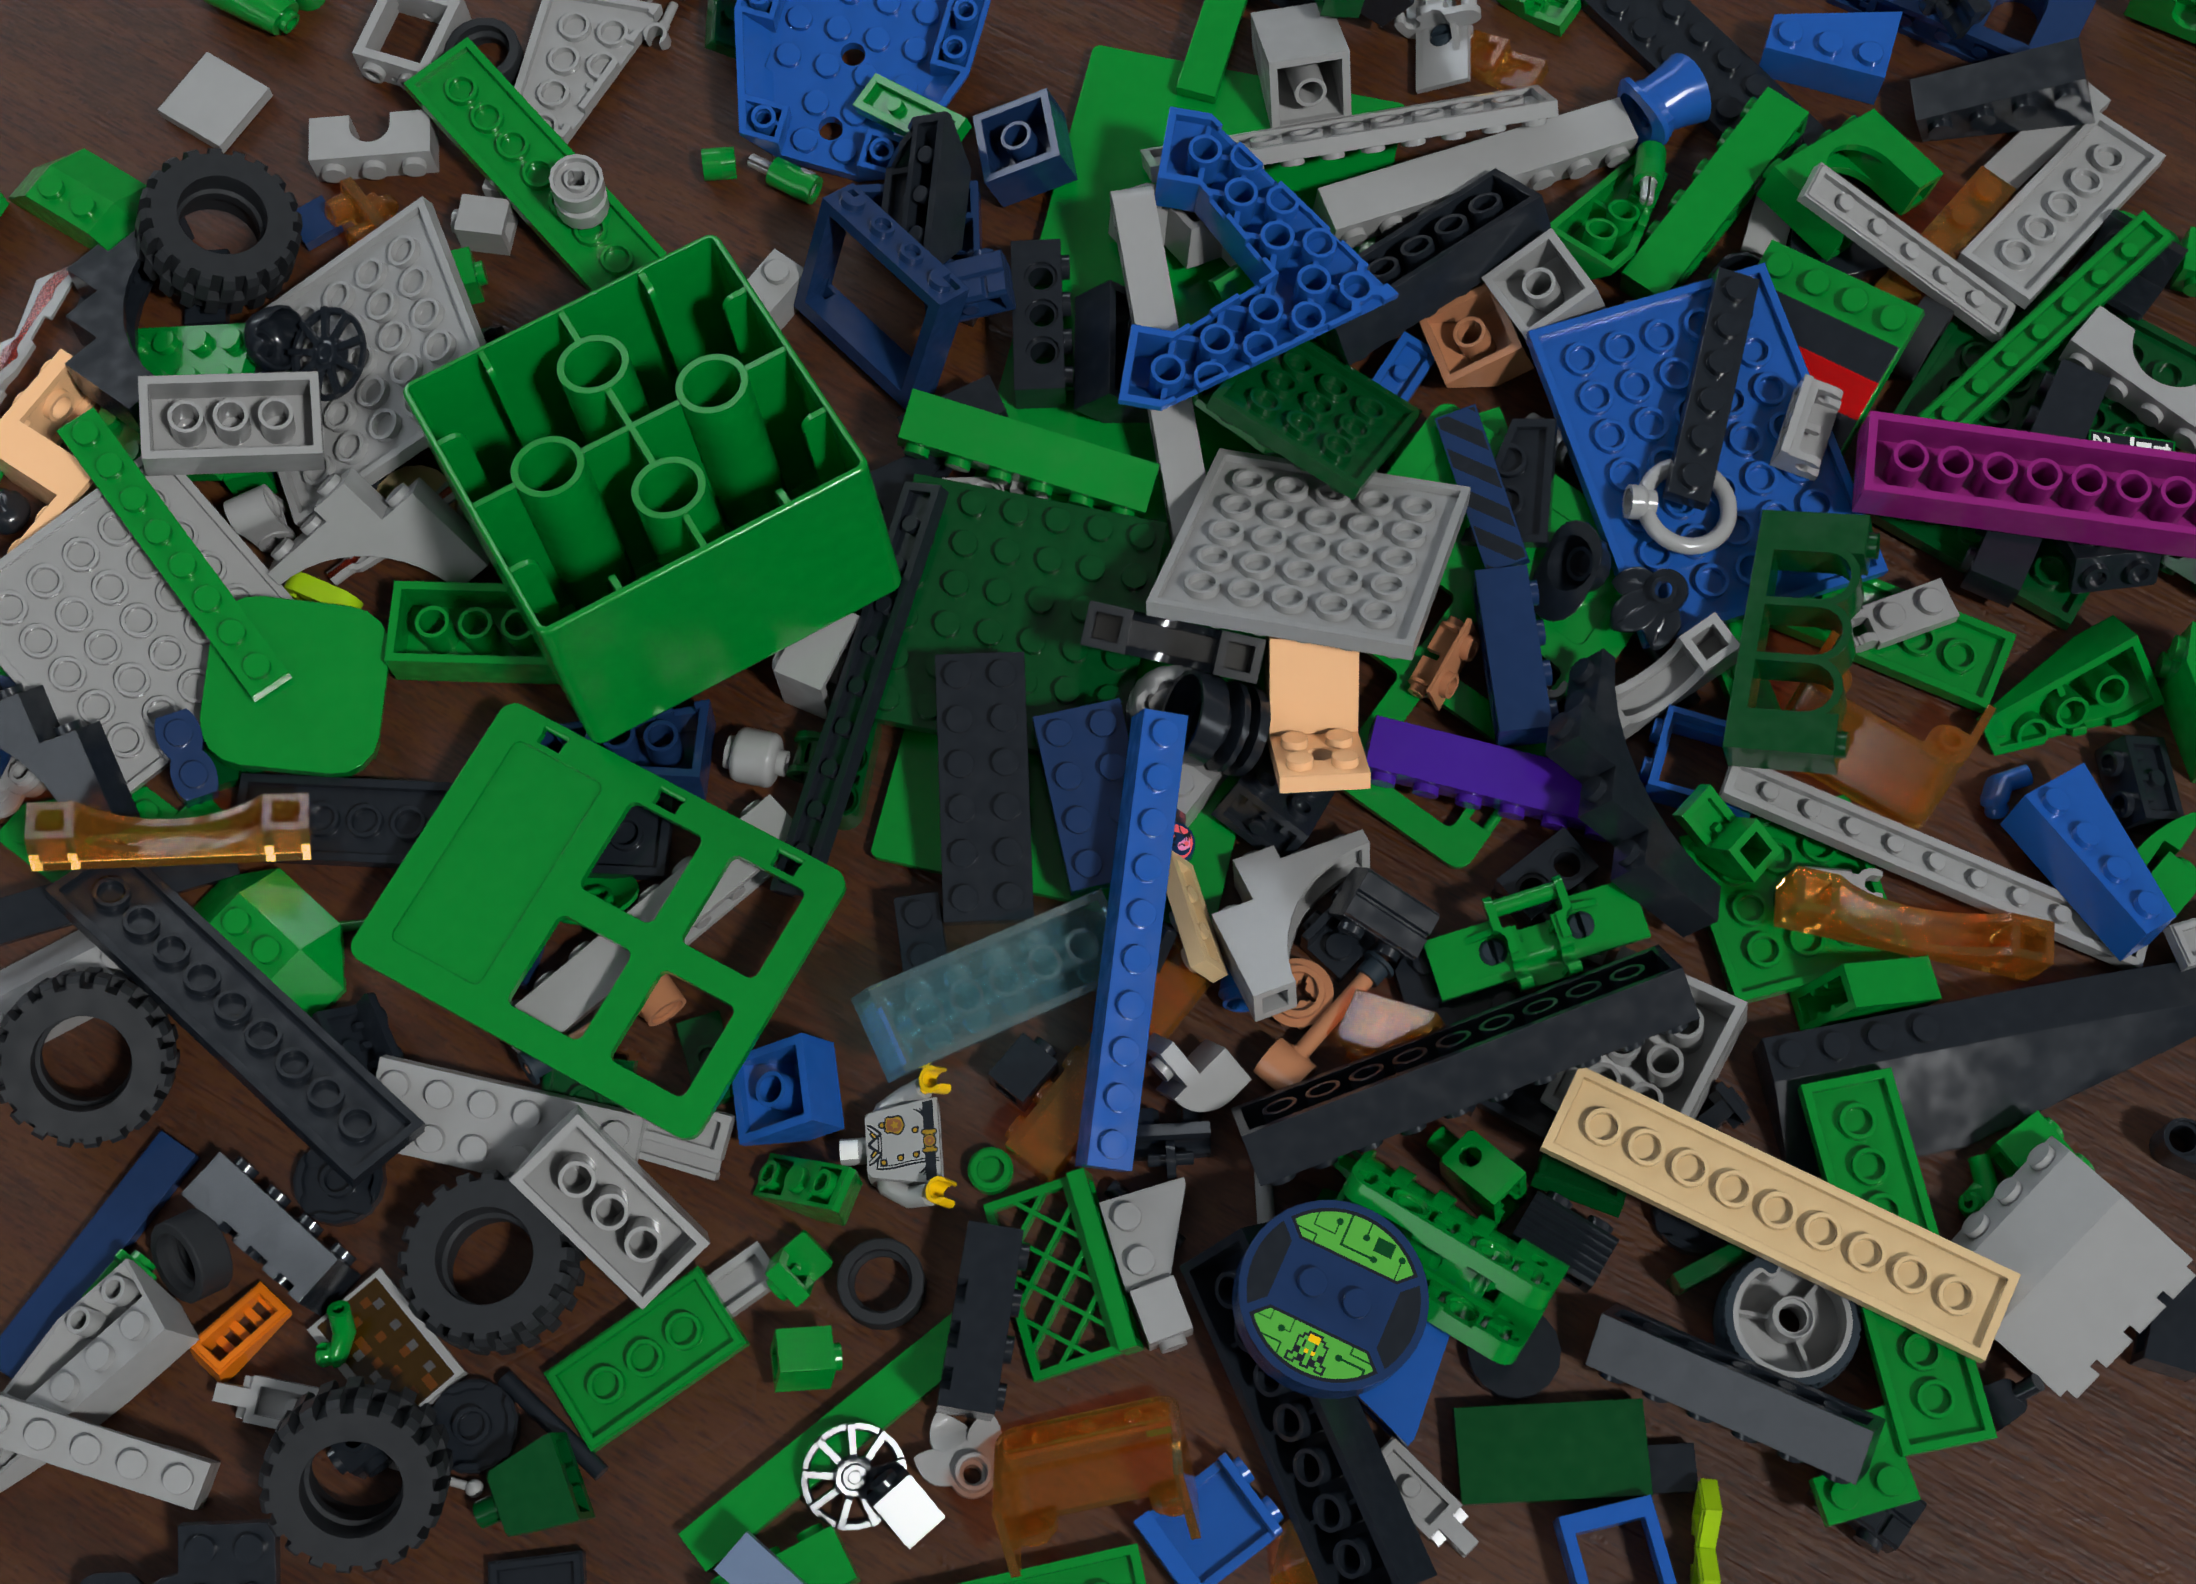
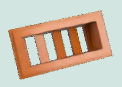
[189,1281,292,1383]

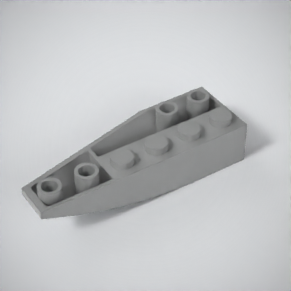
[0,1259,200,1493]

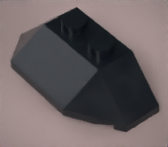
[881,111,971,277]

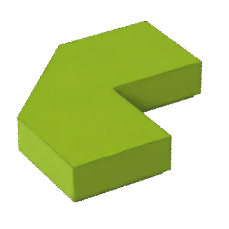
[1690,1478,1723,1584]

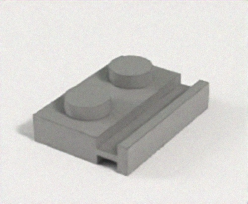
[639,1110,736,1181]

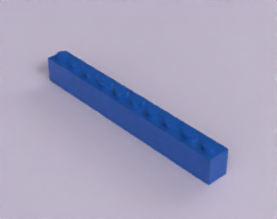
[1075,708,1188,1172]

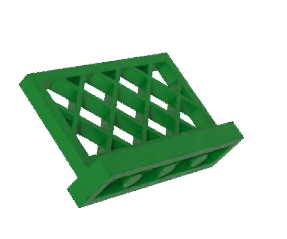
[983,1167,1145,1383]

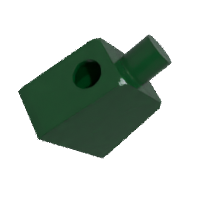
[473,1432,596,1537]

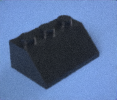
[1074,280,1149,423]

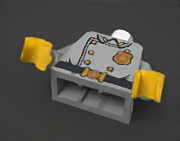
[839,1065,957,1209]

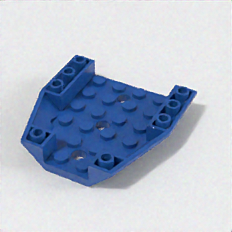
[734,0,991,182]

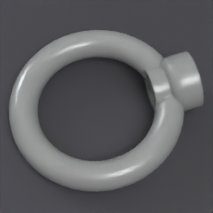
[1622,458,1737,555]

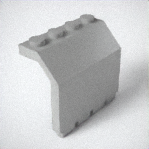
[1951,1135,2196,1399]

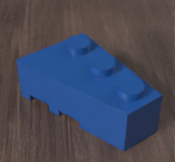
[1759,11,1903,105]

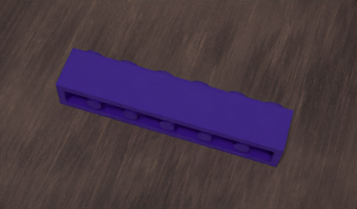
[1364,715,1608,842]

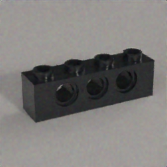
[1011,239,1074,409]

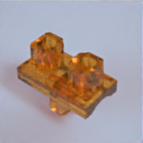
[325,177,399,247]

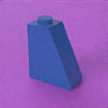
[1356,1322,1450,1449]

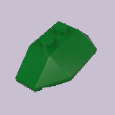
[8,148,147,251]
[193,868,347,1017]

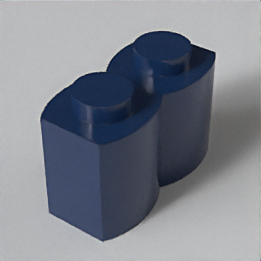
[154,708,219,808]

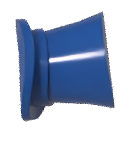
[1617,53,1711,151]

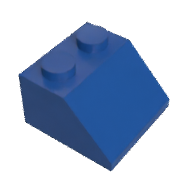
[732,1033,845,1146]

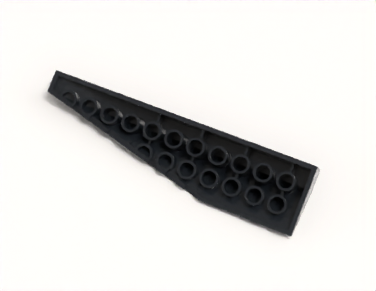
[1752,962,2196,1177]

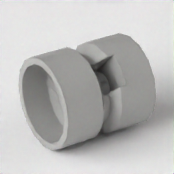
[549,154,609,230]

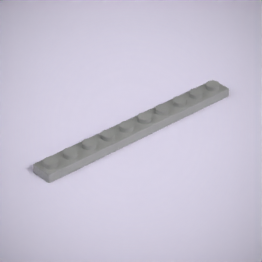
[1719,766,2148,970]

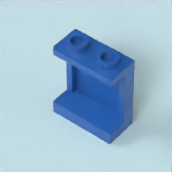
[1133,1452,1284,1584]

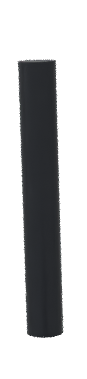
[498,1371,609,1481]

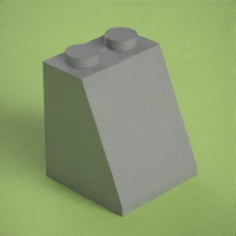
[1250,3,1352,128]

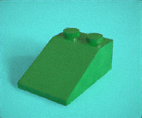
[2155,621,2196,783]

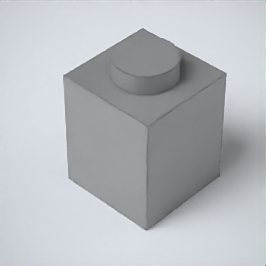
[451,194,519,256]
[1130,1275,1193,1354]

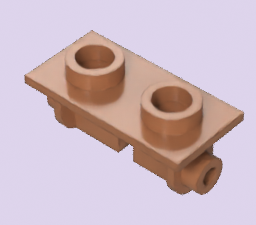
[1408,616,1480,711]

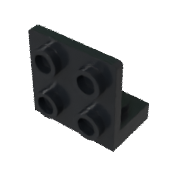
[2066,209,2188,321]
[1211,741,1335,858]

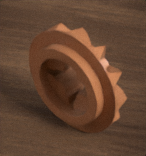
[1272,958,1334,1030]

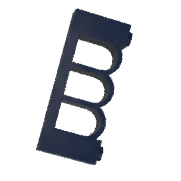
[1826,0,2097,64]

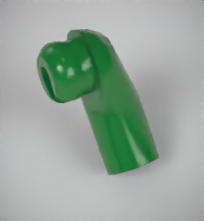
[1957,1154,1998,1218]

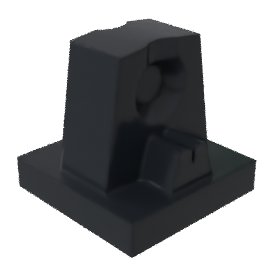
[1696,1081,1752,1129]

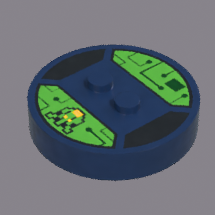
[1232,1200,1429,1399]

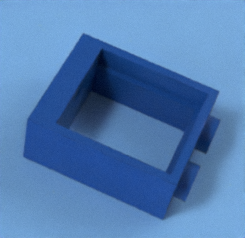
[1639,704,1752,818]
[1552,1495,1677,1584]

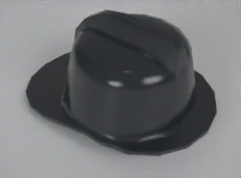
[1532,520,1611,622]

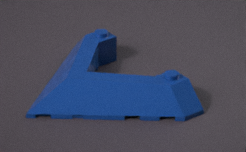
[1118,106,1399,411]

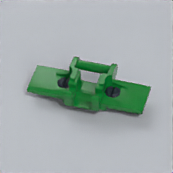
[1424,875,1651,1002]

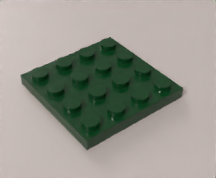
[1206,341,1423,500]

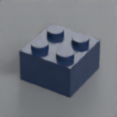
[972,88,1078,208]

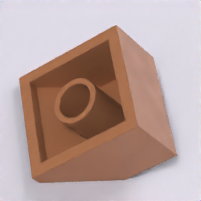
[1419,284,1534,388]

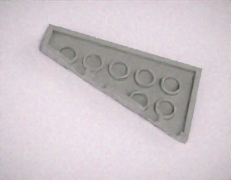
[482,0,664,199]

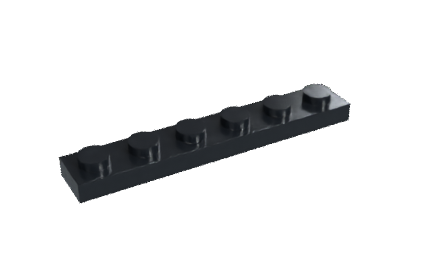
[1662,267,1760,511]

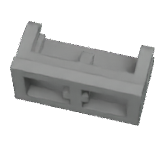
[1769,374,1844,481]

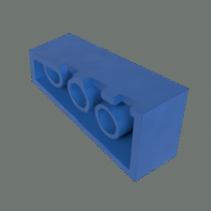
[2000,763,2176,961]

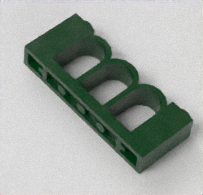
[1722,510,1880,775]

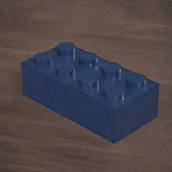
[1032,698,1129,896]

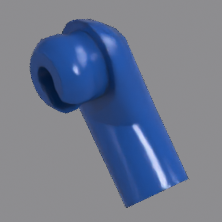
[1980,764,2033,819]

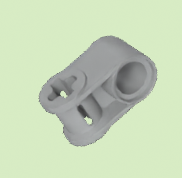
[223,484,296,553]

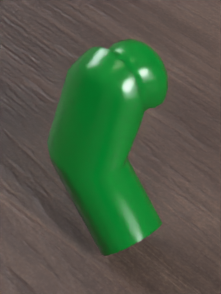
[315,1300,357,1369]

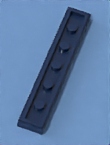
[0,1130,201,1379]

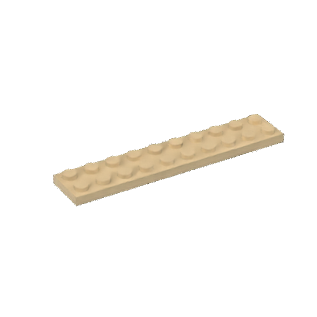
[1539,1068,2021,1364]

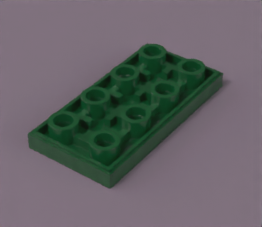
[1452,1398,1653,1506]

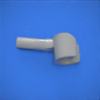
[643,1,679,50]

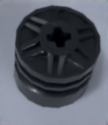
[1162,669,1271,777]

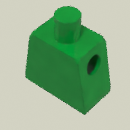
[1426,1126,1527,1231]

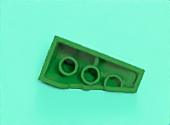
[1550,154,1668,280]

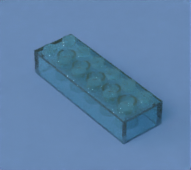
[851,889,1108,1083]

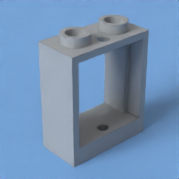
[352,0,472,91]

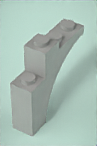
[267,467,489,586]
[1211,829,1370,1022]

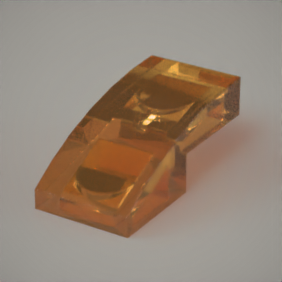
[1471,30,1549,90]

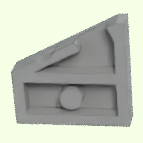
[1099,1177,1186,1294]

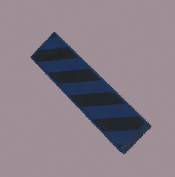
[1435,404,1530,569]

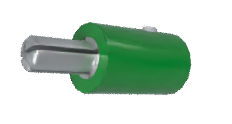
[1633,140,1667,206]
[747,154,823,205]

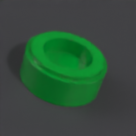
[968,1147,1014,1195]

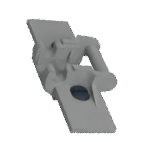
[1394,0,1481,94]

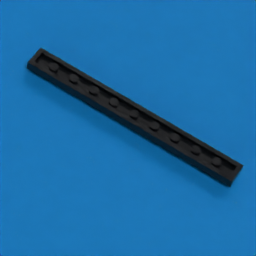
[769,481,949,899]

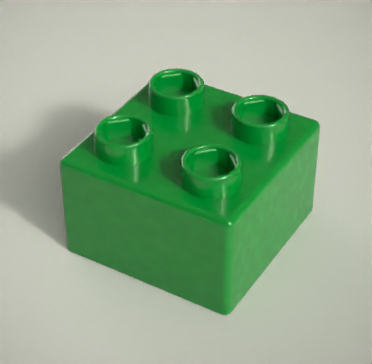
[403,235,901,743]

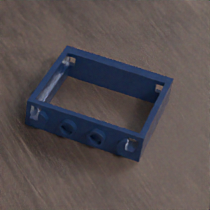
[794,183,970,410]

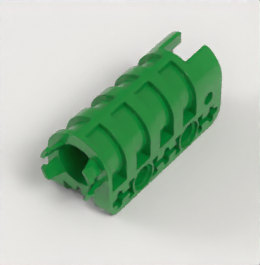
[1315,1150,1570,1365]

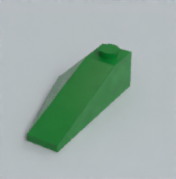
[1976,615,2165,756]

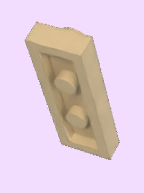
[1166,851,1228,983]

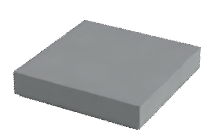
[157,52,273,154]

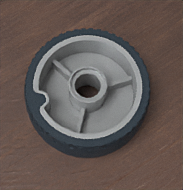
[1712,1256,1862,1389]

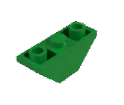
[753,1153,863,1226]

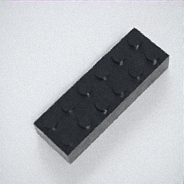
[1312,168,1551,366]
[935,651,1034,926]

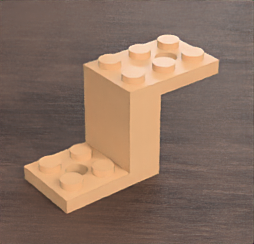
[0,349,97,554]
[1265,636,1371,793]

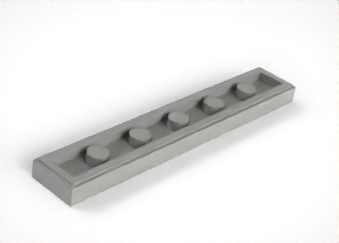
[1797,162,2017,343]

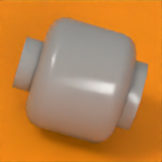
[723,727,790,788]

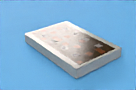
[307,1268,468,1407]

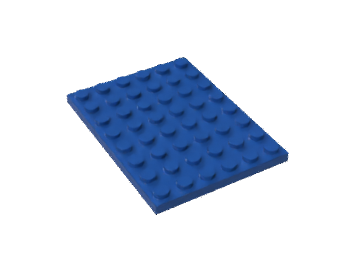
[1525,263,1889,649]

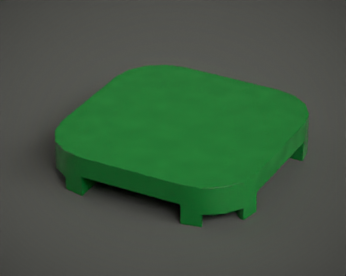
[200,596,389,778]

